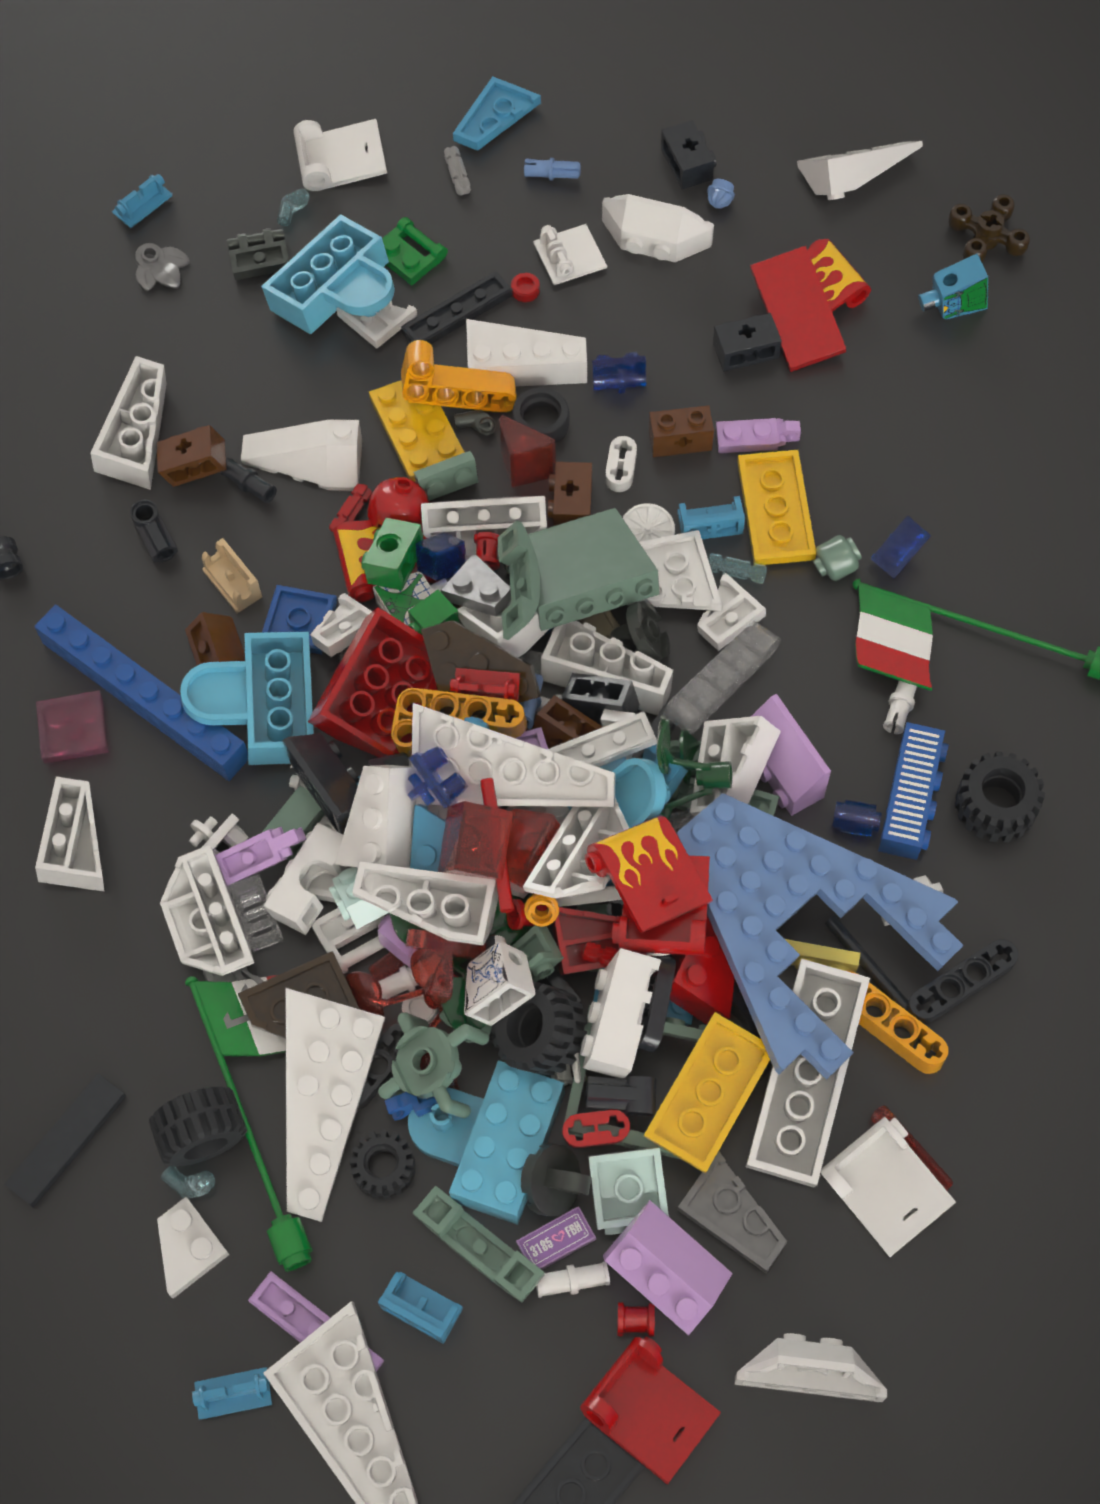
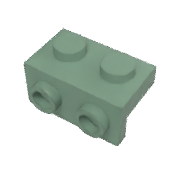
[414,451,478,501]
[512,925,564,982]

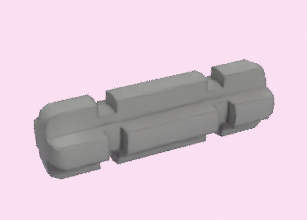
[444,146,471,196]

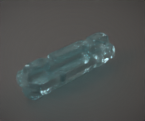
[708,553,767,583]

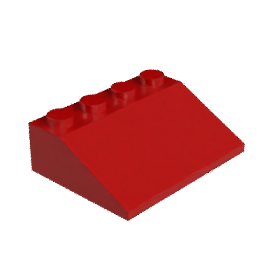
[308,607,438,758]

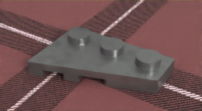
[677,1151,787,1273]

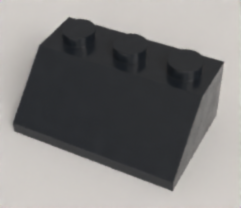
[282,733,359,835]

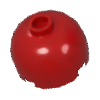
[367,477,429,528]

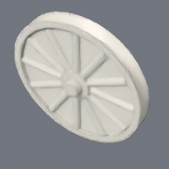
[623,503,675,542]

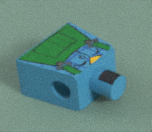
[918,254,988,319]

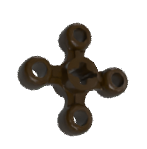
[948,194,1030,262]

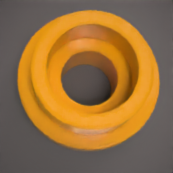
[524,894,559,927]

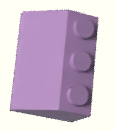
[751,694,831,816]
[603,1200,733,1336]

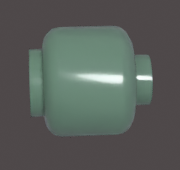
[813,535,862,581]

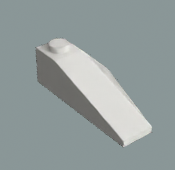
[241,420,363,491]

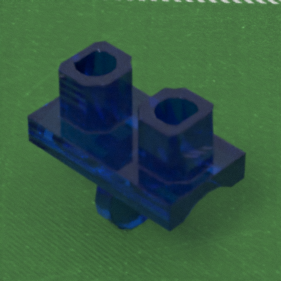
[592,352,647,394]
[871,515,932,578]
[407,746,468,809]

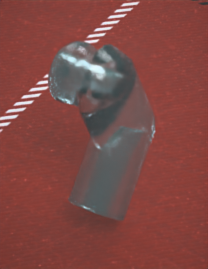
[277,188,310,226]
[161,1166,215,1199]

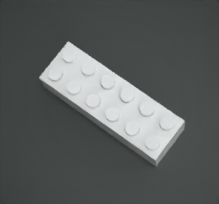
[745,959,870,1187]

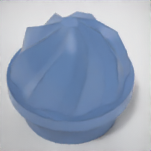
[707,179,735,209]

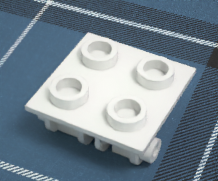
[533,224,607,285]

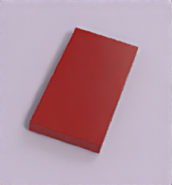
[750,246,846,372]

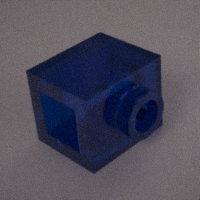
[416,532,466,581]

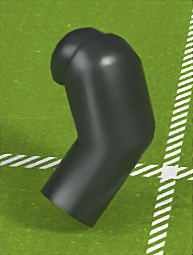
[454,410,496,435]

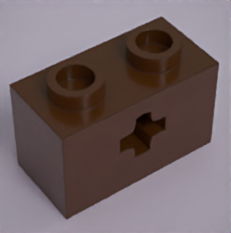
[649,405,714,457]
[157,425,226,487]
[547,462,592,526]
[532,695,603,749]

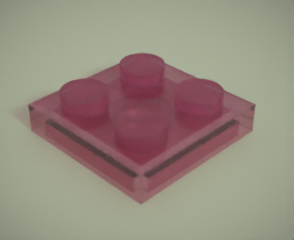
[36,691,108,764]

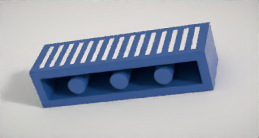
[878,722,949,860]

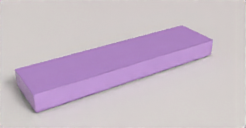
[248,1271,384,1372]

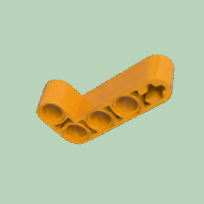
[401,340,517,412]
[391,688,527,757]
[846,970,948,1074]

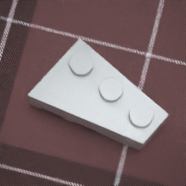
[690,716,781,816]

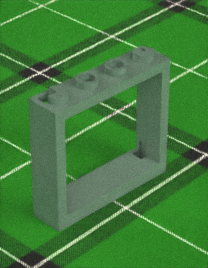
[564,1005,707,1160]

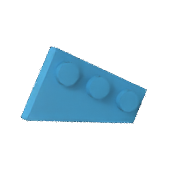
[453,76,541,151]

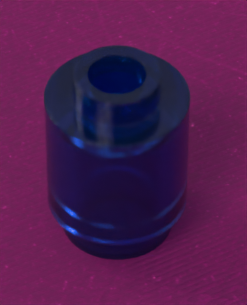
[832,799,882,837]

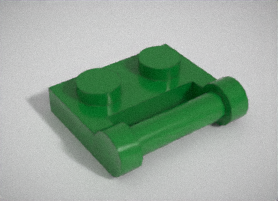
[382,217,448,286]

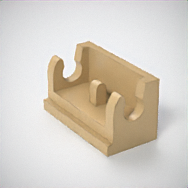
[202,538,262,613]

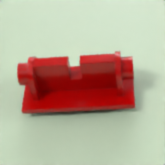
[450,668,520,702]

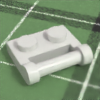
[311,908,385,974]

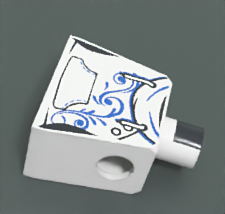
[464,935,535,1026]

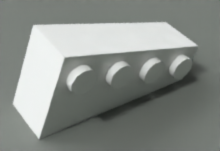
[541,621,673,715]

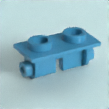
[112,174,173,228]
[192,1367,272,1420]

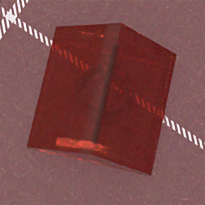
[499,415,556,488]
[438,801,513,880]
[483,808,561,894]

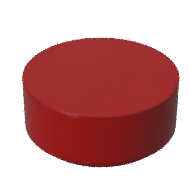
[511,273,540,302]

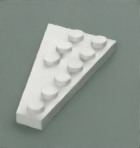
[628,530,722,611]
[412,703,615,807]
[286,988,385,1222]
[263,1301,418,1504]

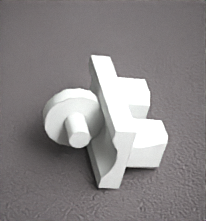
[189,814,248,855]

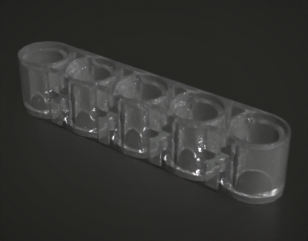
[663,621,781,734]

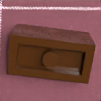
[185,612,245,666]

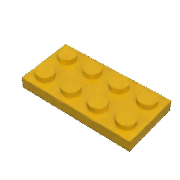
[369,380,465,482]
[737,450,816,566]
[644,1012,770,1173]

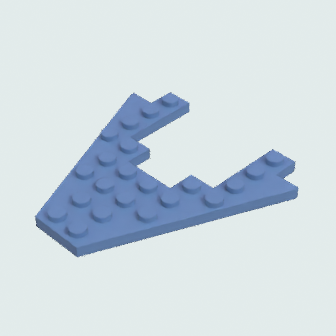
[676,793,964,1080]

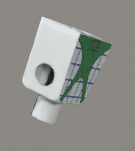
[373,572,447,626]

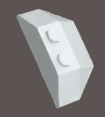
[602,194,714,262]
[421,496,547,563]
[523,798,629,898]
[160,845,254,976]
[735,1333,887,1402]

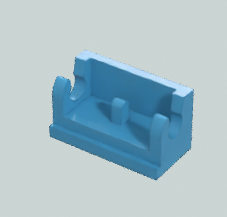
[677,496,745,539]
[378,1272,463,1344]

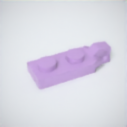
[716,418,801,453]
[215,827,307,886]

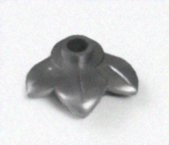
[135,243,190,291]

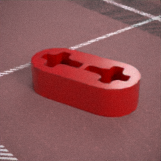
[562,1110,630,1148]

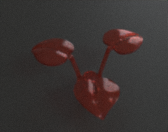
[345,946,459,1090]

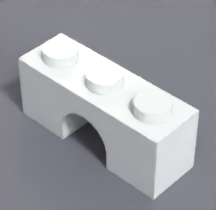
[264,823,350,935]

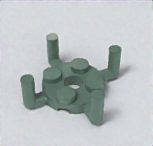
[378,1012,489,1118]

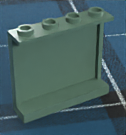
[503,508,660,631]

